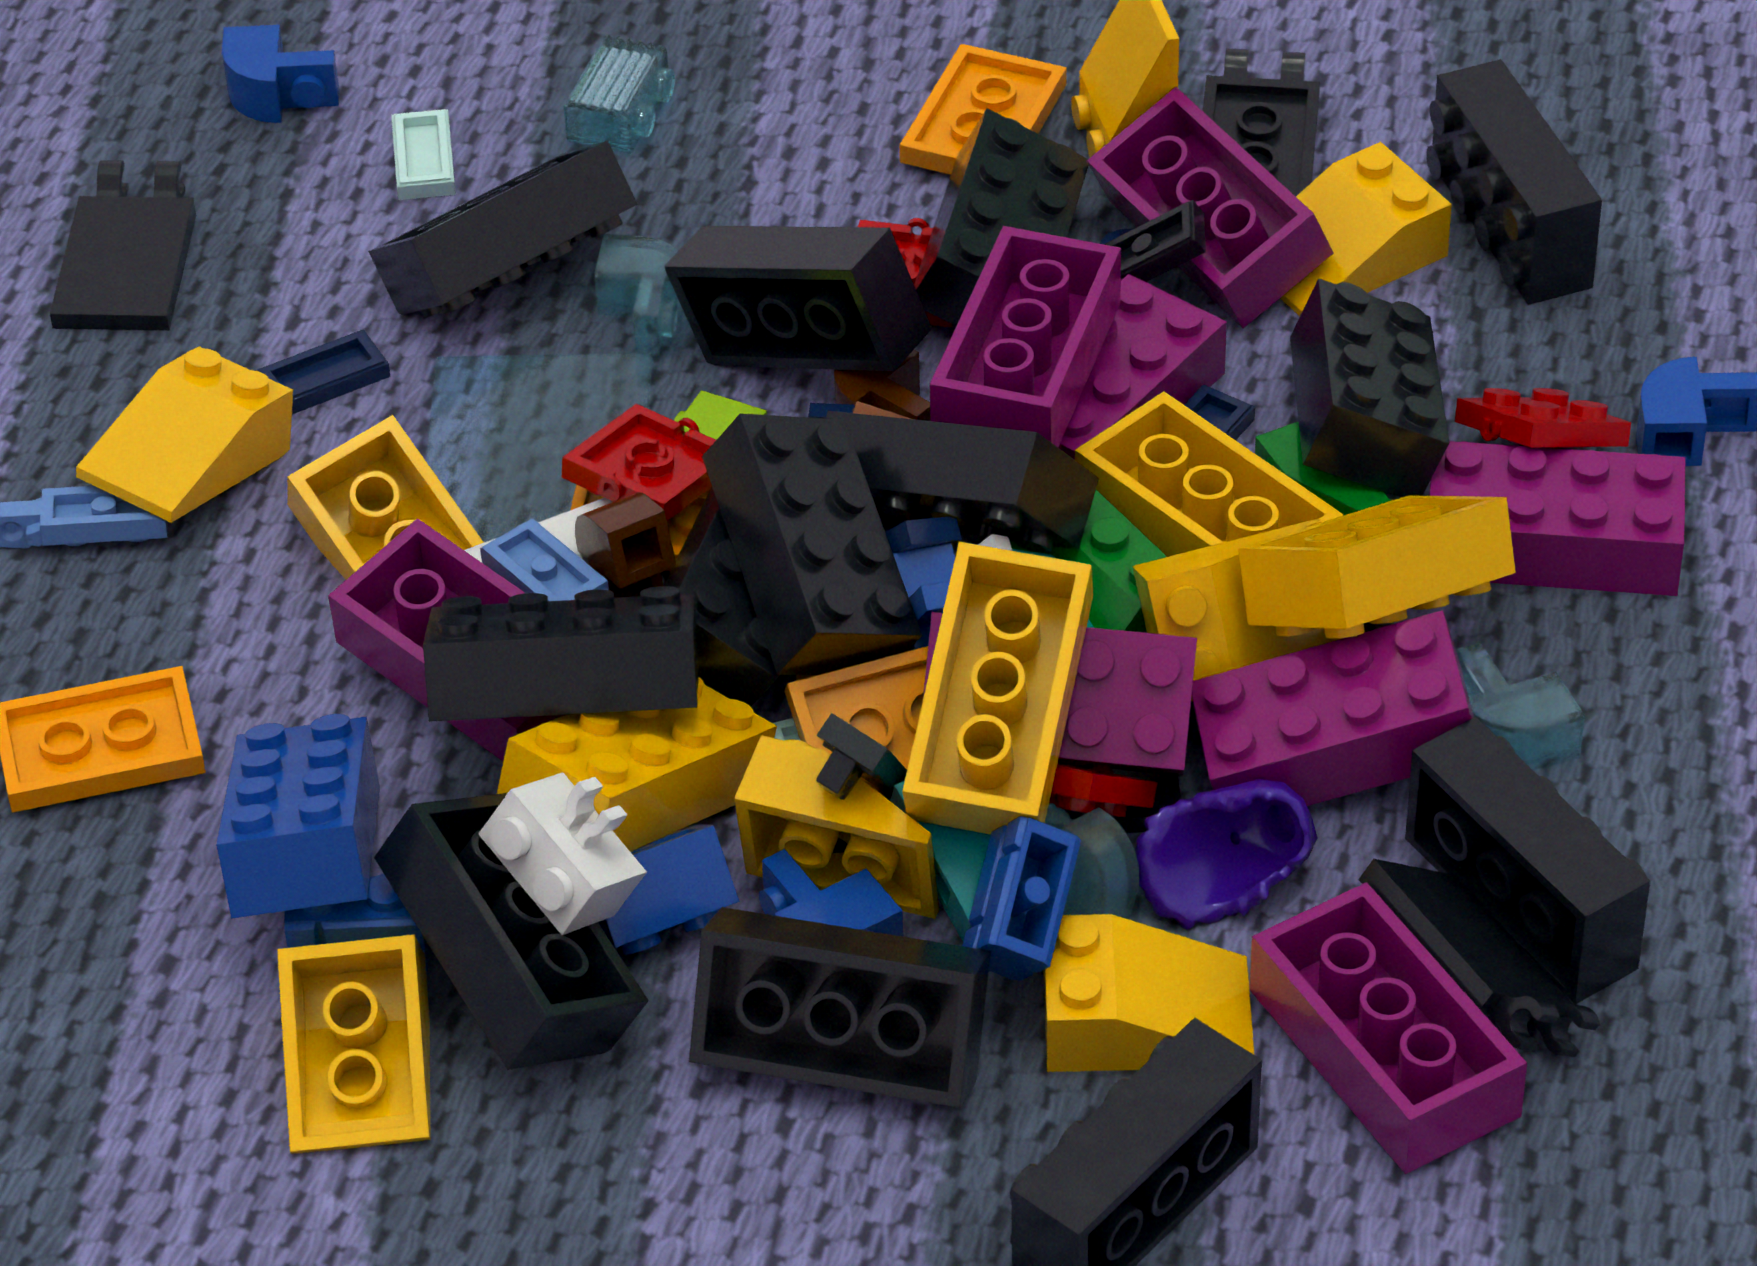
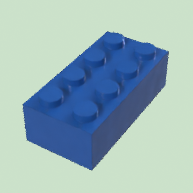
[216,714,380,919]

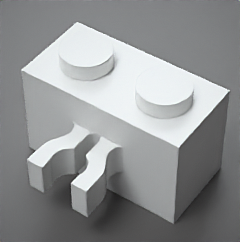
[479,772,647,935]

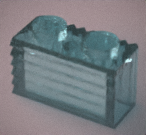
[564,34,675,154]

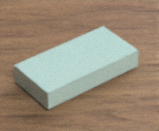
[391,109,456,200]

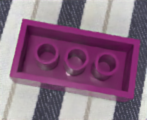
[1087,87,1334,328]
[930,226,1121,447]
[1058,274,1227,460]
[1429,441,1685,596]
[328,518,564,761]
[1192,610,1474,806]
[923,612,1197,776]
[1250,882,1527,1174]

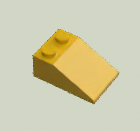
[1071,0,1179,158]
[1280,142,1452,316]
[76,346,293,523]
[287,415,484,579]
[1132,519,1342,701]
[734,735,939,919]
[1043,914,1254,1072]
[277,934,431,1154]

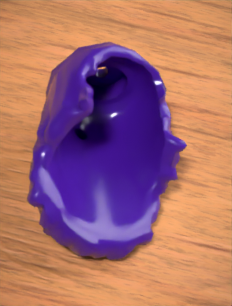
[1134,779,1318,930]

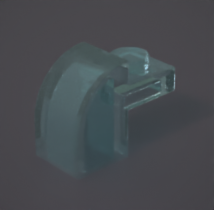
[595,234,687,358]
[1457,642,1585,771]
[1045,803,1139,919]

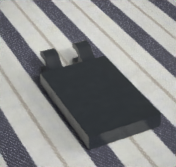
[1203,48,1320,196]
[50,160,196,331]
[1358,859,1600,1057]

